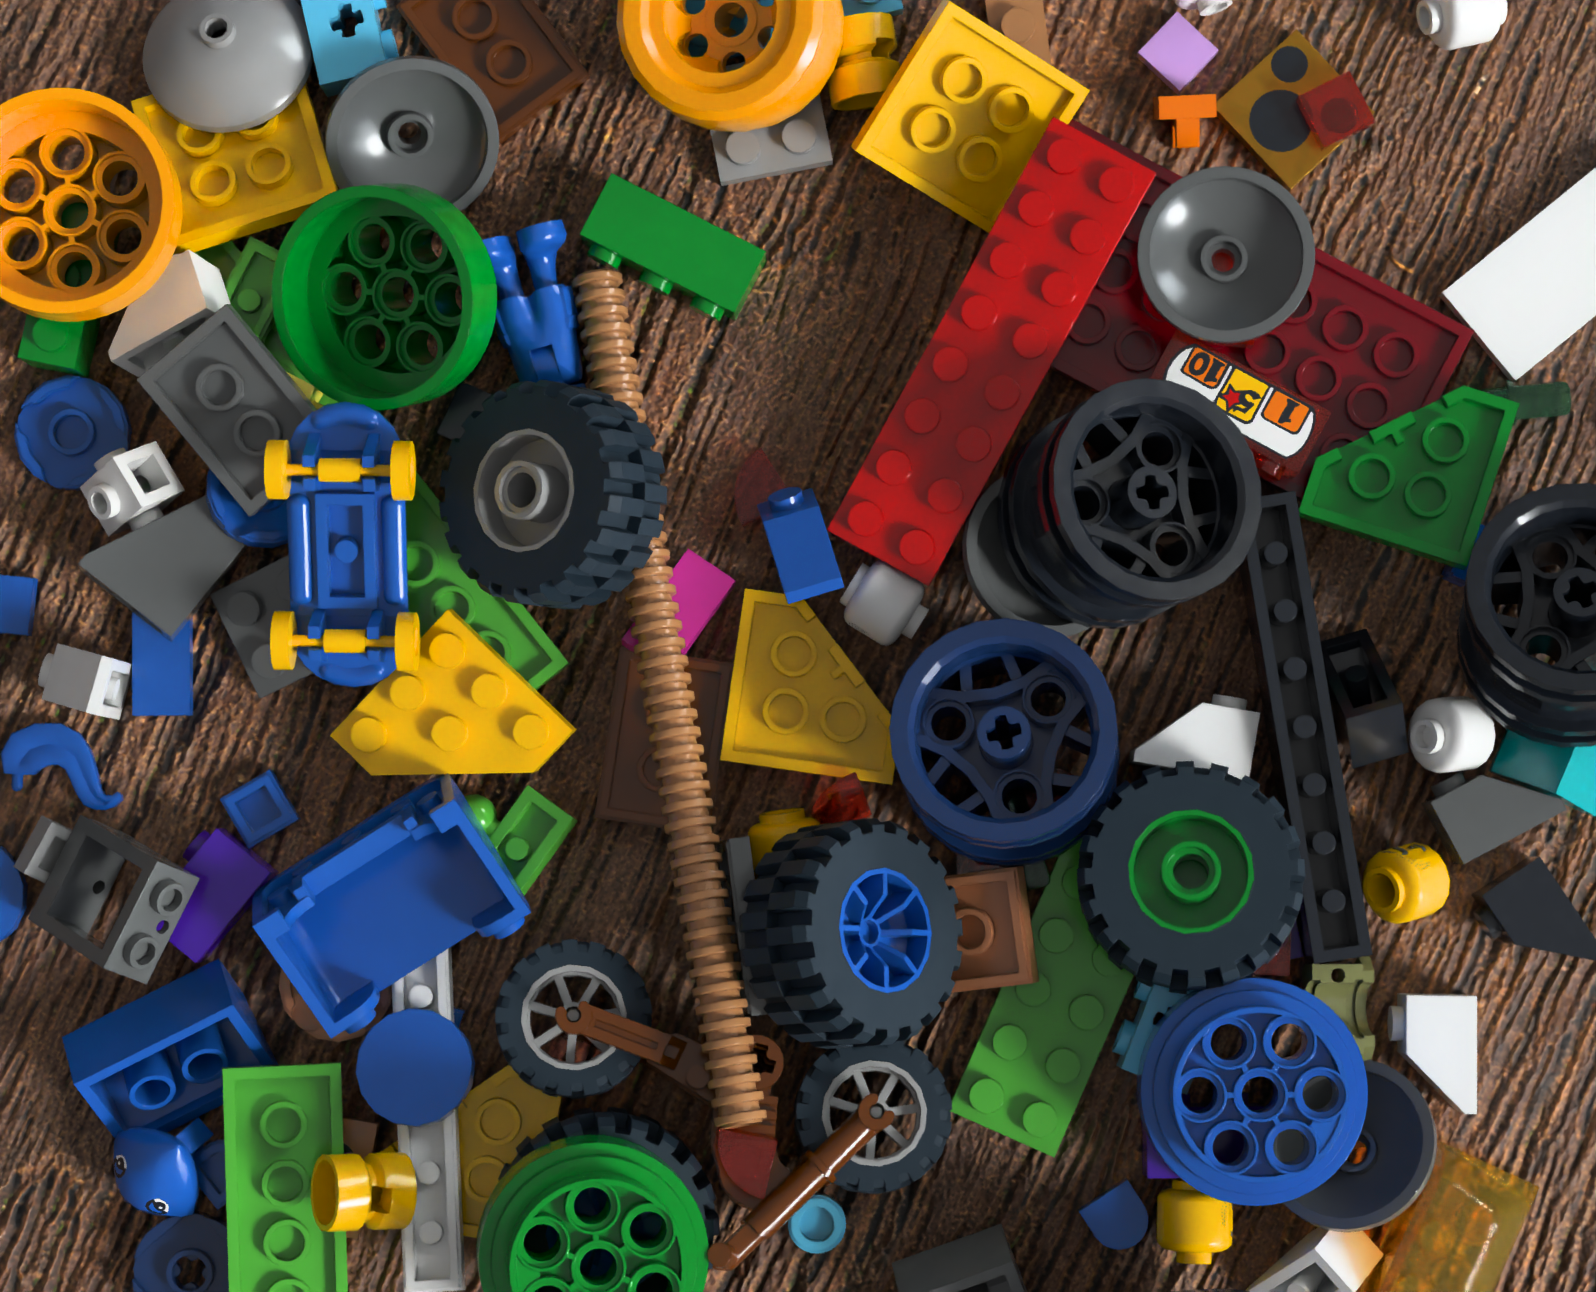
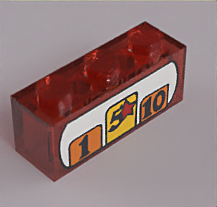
[1149,329,1332,482]

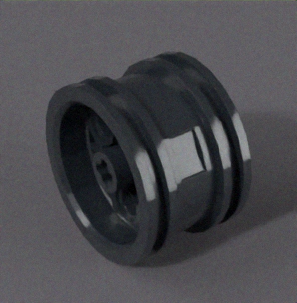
[997,378,1262,629]
[1456,483,1596,747]

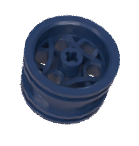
[889,618,1120,867]

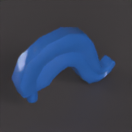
[0,723,124,810]

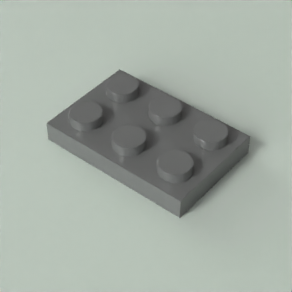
[137,304,317,516]
[210,555,410,699]

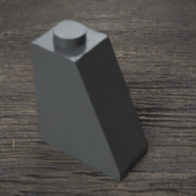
[78,496,249,642]

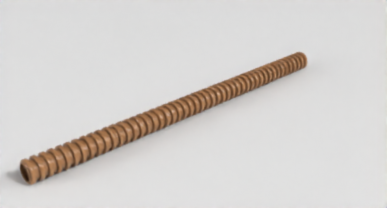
[571,269,767,1129]

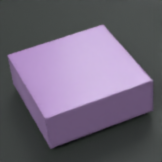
[1136,12,1219,95]

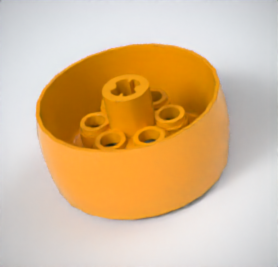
[616,0,845,132]

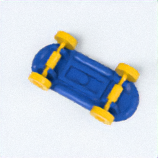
[264,402,420,687]

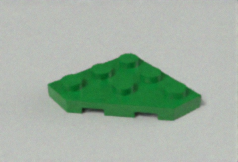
[1299,385,1520,570]

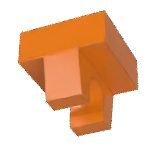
[1153,94,1217,148]

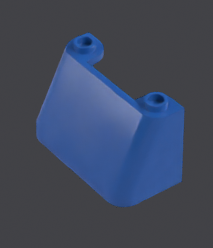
[252,773,531,1039]

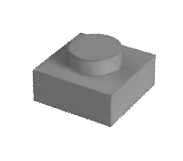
[13,815,72,884]

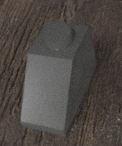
[1421,771,1567,864]

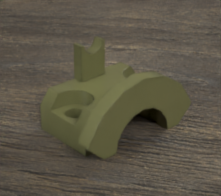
[1302,956,1375,1061]

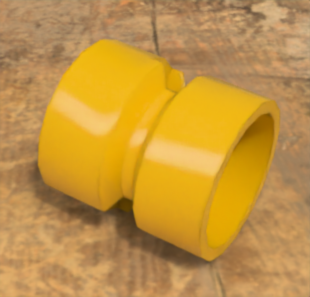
[827,12,900,111]
[311,1152,417,1232]

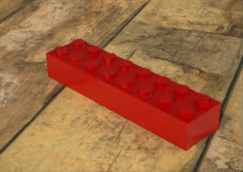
[827,117,1157,586]

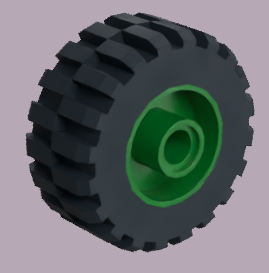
[1077,761,1305,994]

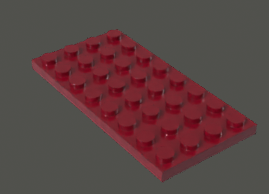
[1050,119,1474,502]

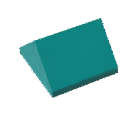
[1489,729,1596,818]

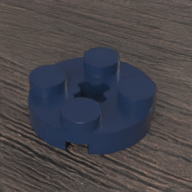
[132,1211,229,1292]

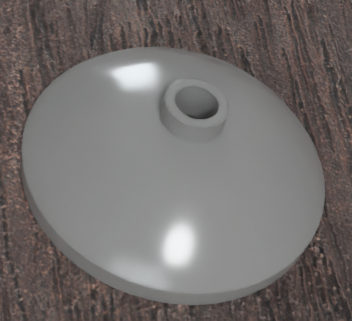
[142,0,313,133]

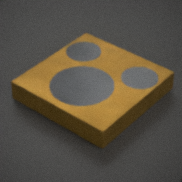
[1216,29,1375,192]

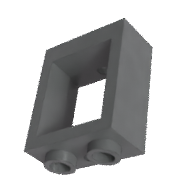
[28,815,200,984]

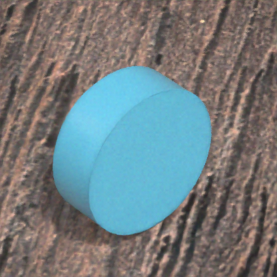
[788,1193,846,1254]

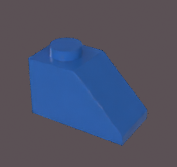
[757,487,844,604]

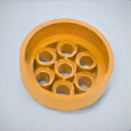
[0,88,183,322]

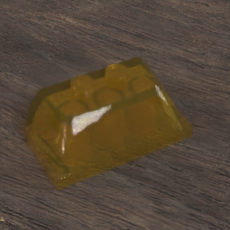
[1360,1140,1540,1292]

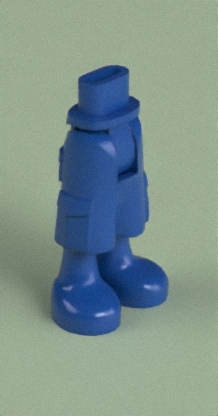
[482,220,586,388]

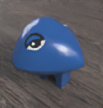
[113,1117,214,1217]

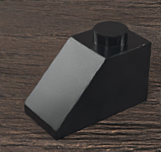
[1321,629,1409,768]
[1472,856,1596,961]

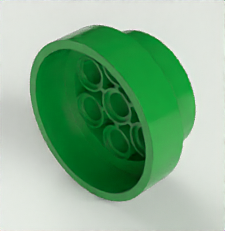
[272,183,497,410]
[476,1135,709,1292]

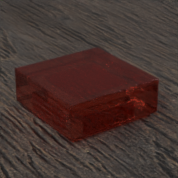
[1296,71,1376,151]

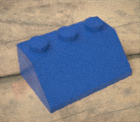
[62,958,278,1138]

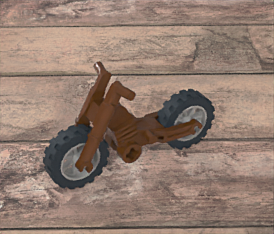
[495,939,952,1271]

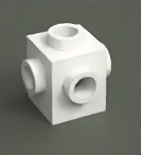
[80,441,185,537]

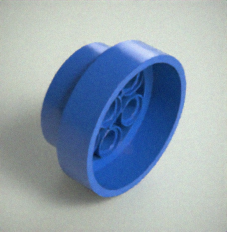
[1136,977,1368,1206]

